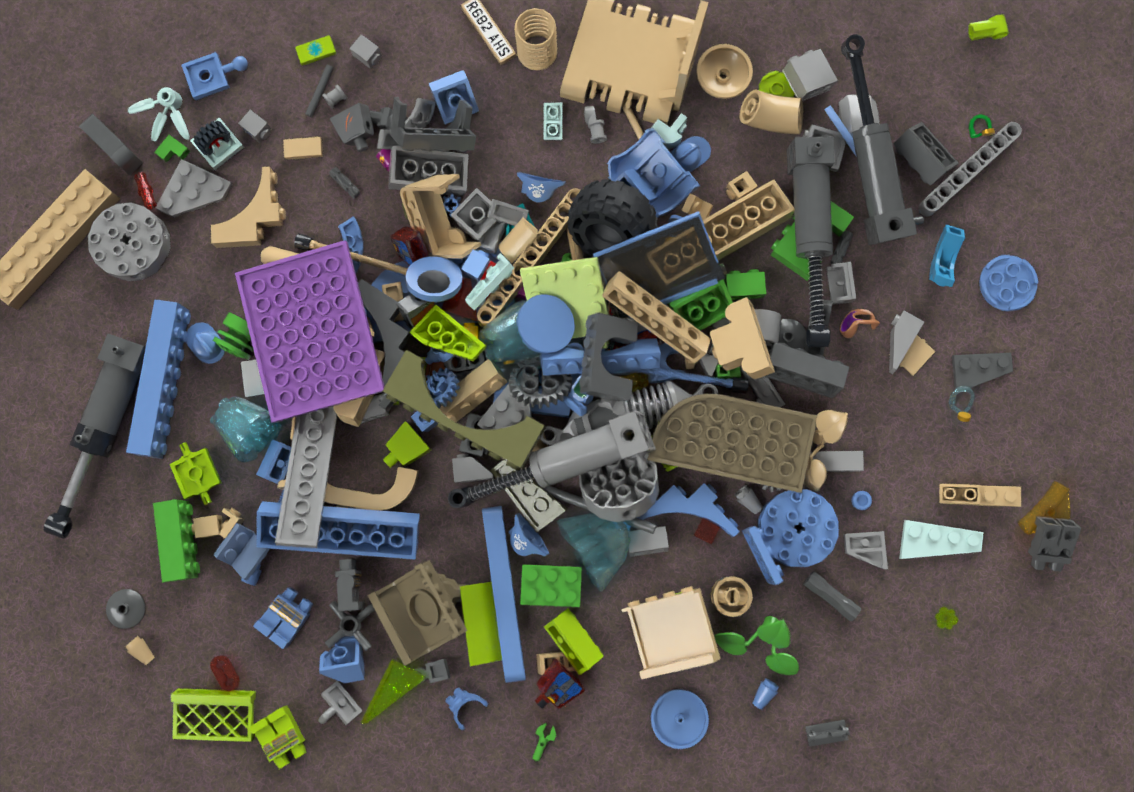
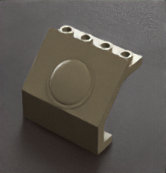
[367,560,467,666]

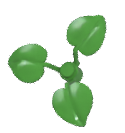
[714,616,799,675]

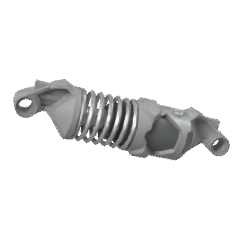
[540,381,718,445]

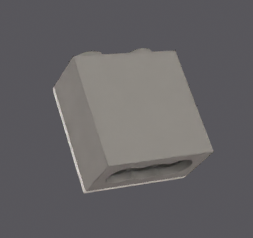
[782,49,838,101]

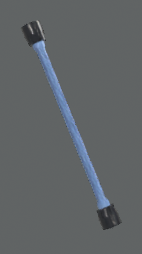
[626,368,749,394]

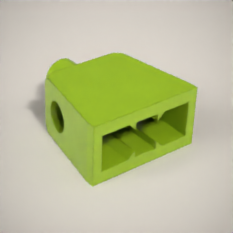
[383,421,431,468]

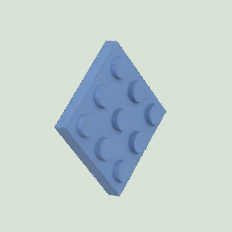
[741,526,784,585]

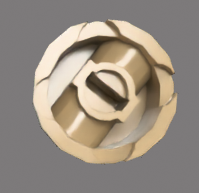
[710,576,753,617]

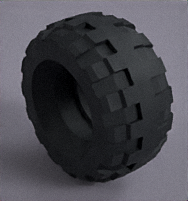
[567,179,658,265]

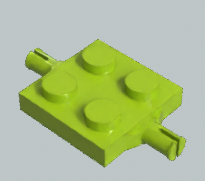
[170,442,222,505]

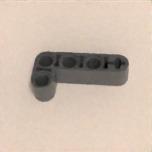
[79,113,143,175]

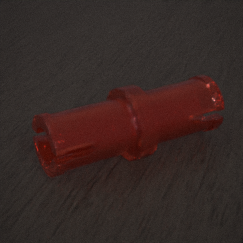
[134,172,157,210]

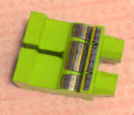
[249,705,307,769]

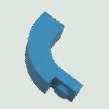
[929,225,965,287]

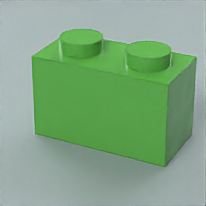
[724,269,766,300]

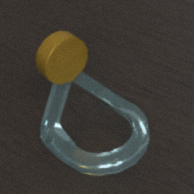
[948,386,975,422]

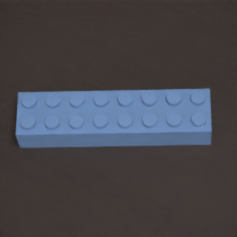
[126,300,191,459]
[257,501,420,559]

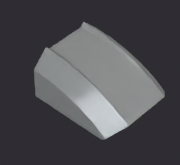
[839,95,879,136]

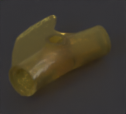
[1017,481,1070,535]

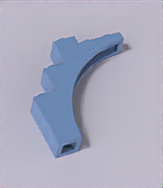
[611,483,740,537]

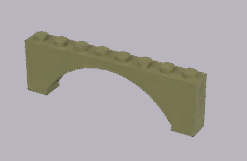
[383,350,545,470]

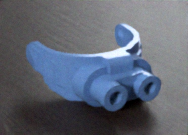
[425,347,454,365]
[445,687,488,730]

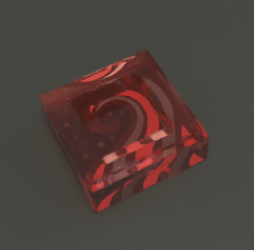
[693,518,720,544]

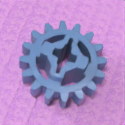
[426,368,460,409]

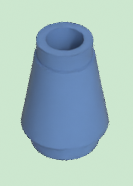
[752,678,779,710]

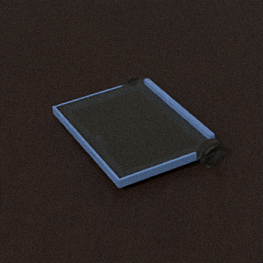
[593,211,727,319]

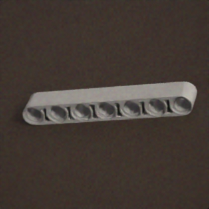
[919,122,1022,217]

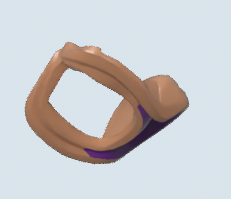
[840,309,880,338]

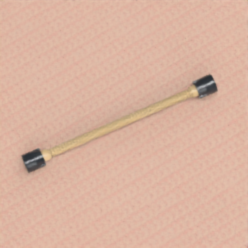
[294,233,408,275]

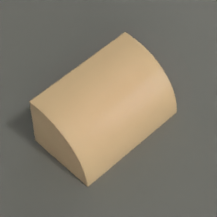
[498,218,537,263]

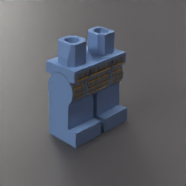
[253,587,313,649]

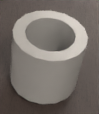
[754,309,781,349]

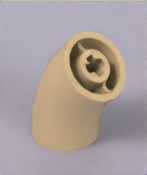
[740,89,803,134]

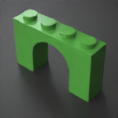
[771,201,854,281]

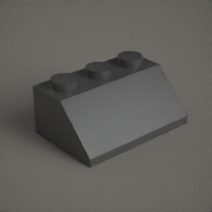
[893,122,959,186]

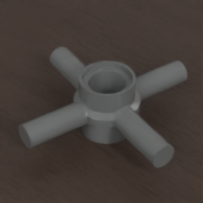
[325,601,375,651]

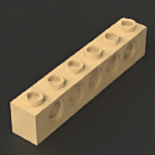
[602,271,711,364]

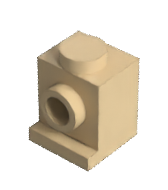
[726,171,757,201]

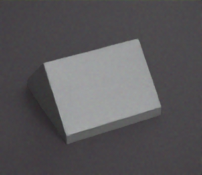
[451,188,497,241]

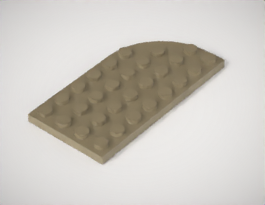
[647,394,817,493]

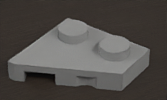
[843,531,888,569]

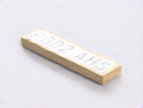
[461,0,516,65]

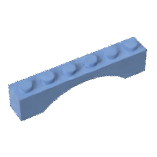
[540,338,661,376]

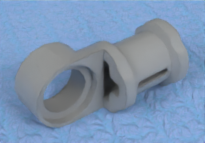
[584,106,607,144]

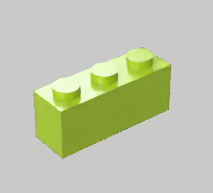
[544,608,604,675]

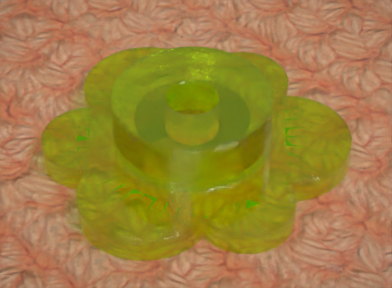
[935,607,958,630]

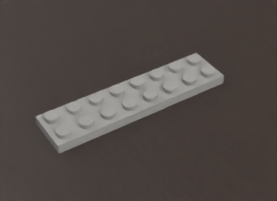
[275,406,338,549]

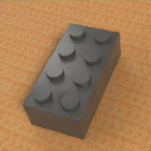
[765,342,849,398]

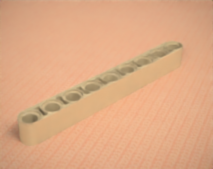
[477,188,580,329]

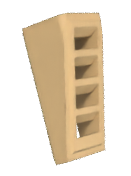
[536,652,576,675]

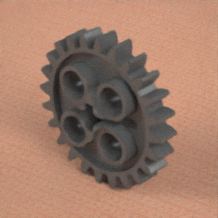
[509,357,572,409]

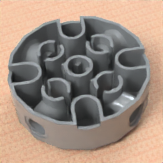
[88,203,170,281]
[579,453,659,522]

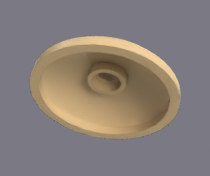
[696,44,753,99]

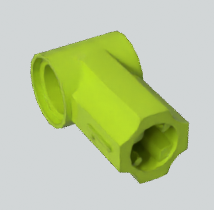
[968,15,1009,41]

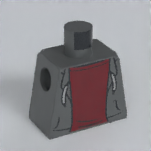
[396,294,438,330]

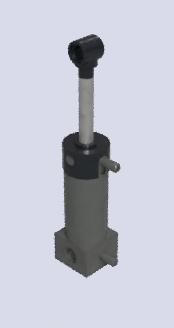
[43,334,146,539]

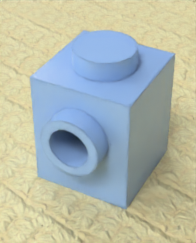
[461,250,490,282]

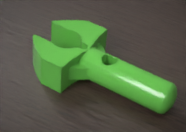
[532,723,556,761]

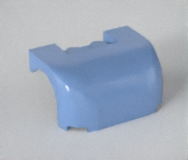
[607,128,700,218]

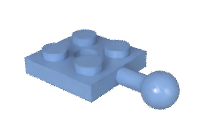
[182,52,248,100]

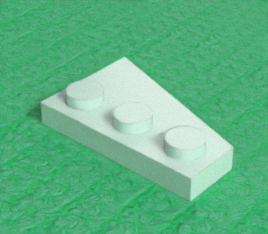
[465,253,514,310]

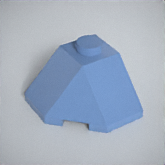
[319,636,365,683]

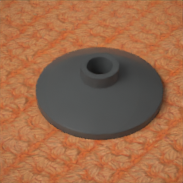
[778,319,806,349]
[106,589,145,629]

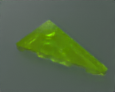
[361,659,426,724]

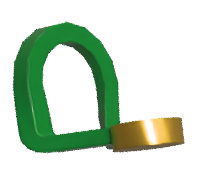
[969,114,995,138]

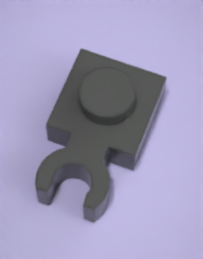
[414,658,451,683]

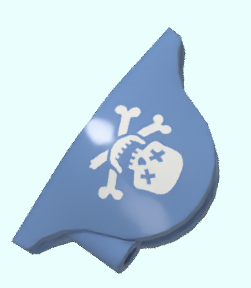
[517,172,566,202]
[508,513,550,556]

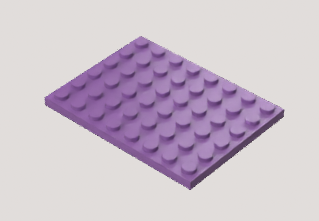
[235,240,385,423]

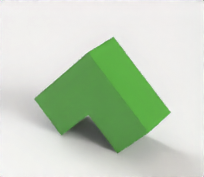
[154,135,190,162]
[715,365,741,379]

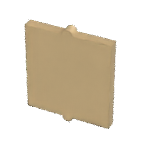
[889,335,935,376]

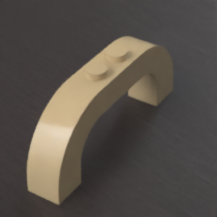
[324,467,419,510]

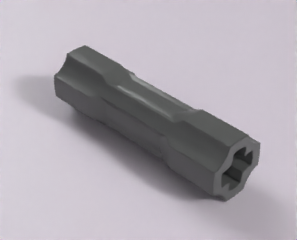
[803,572,862,622]

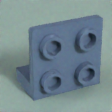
[213,523,270,581]

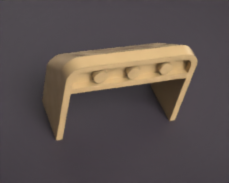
[400,174,481,259]

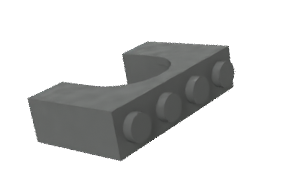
[579,312,638,402]

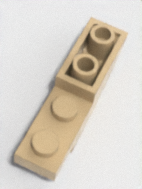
[939,484,1021,507]

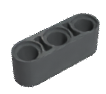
[444,347,502,372]

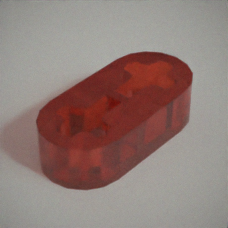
[210,655,240,691]

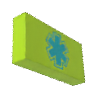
[295,35,337,66]

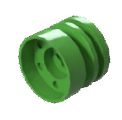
[212,312,254,360]

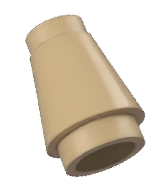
[126,636,155,665]

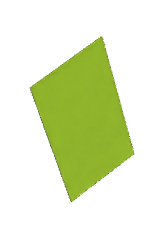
[459,582,502,666]

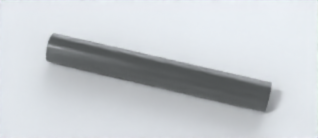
[305,65,333,118]

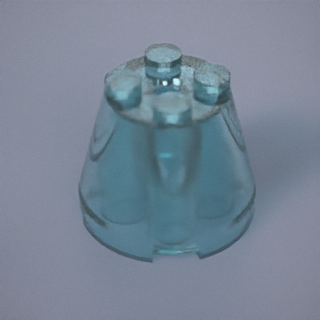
[479,300,540,362]
[210,396,282,463]

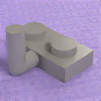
[319,680,362,725]

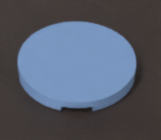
[979,255,1038,311]
[516,294,575,354]

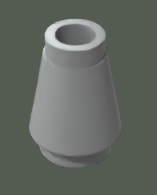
[735,485,763,514]

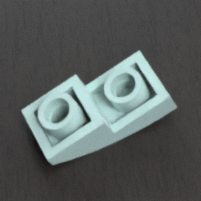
[544,103,562,140]

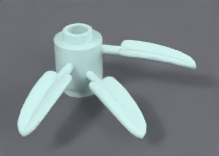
[128,87,190,141]

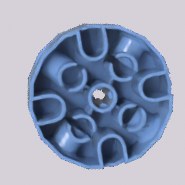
[758,489,838,567]

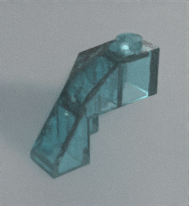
[557,513,631,592]

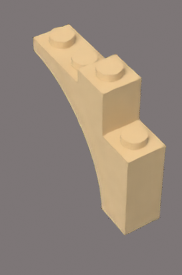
[211,167,286,248]

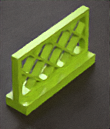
[171,688,256,742]

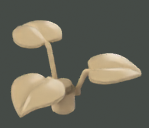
[804,410,848,492]

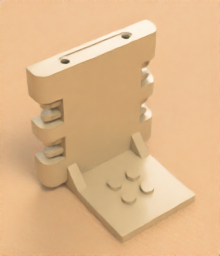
[560,0,709,125]

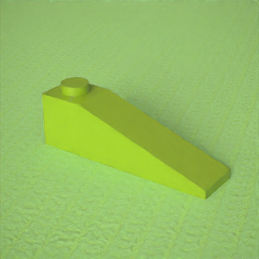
[409,305,487,361]

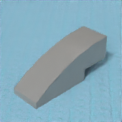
[810,451,864,472]

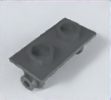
[805,720,849,747]

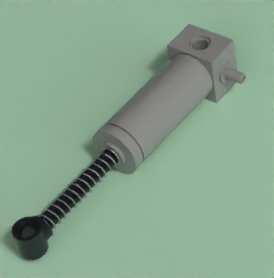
[448,411,656,508]

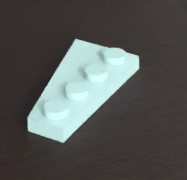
[899,520,983,559]

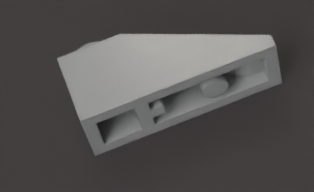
[889,311,924,374]

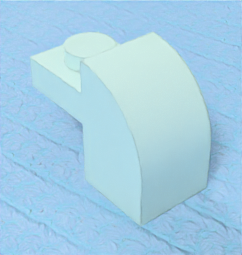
[652,113,687,149]

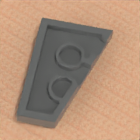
[952,353,1013,394]

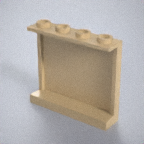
[622,586,720,679]

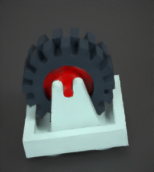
[190,118,244,170]

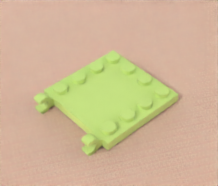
[520,257,609,349]

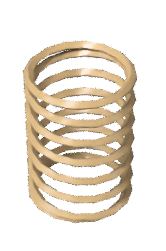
[514,8,557,70]

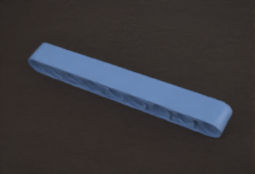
[482,506,526,683]

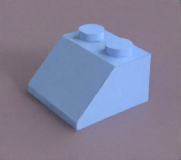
[429,70,479,124]

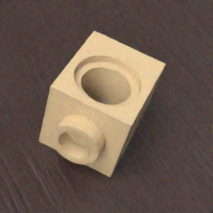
[192,515,223,538]

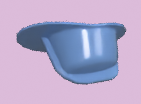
[671,136,711,172]
[186,322,225,364]

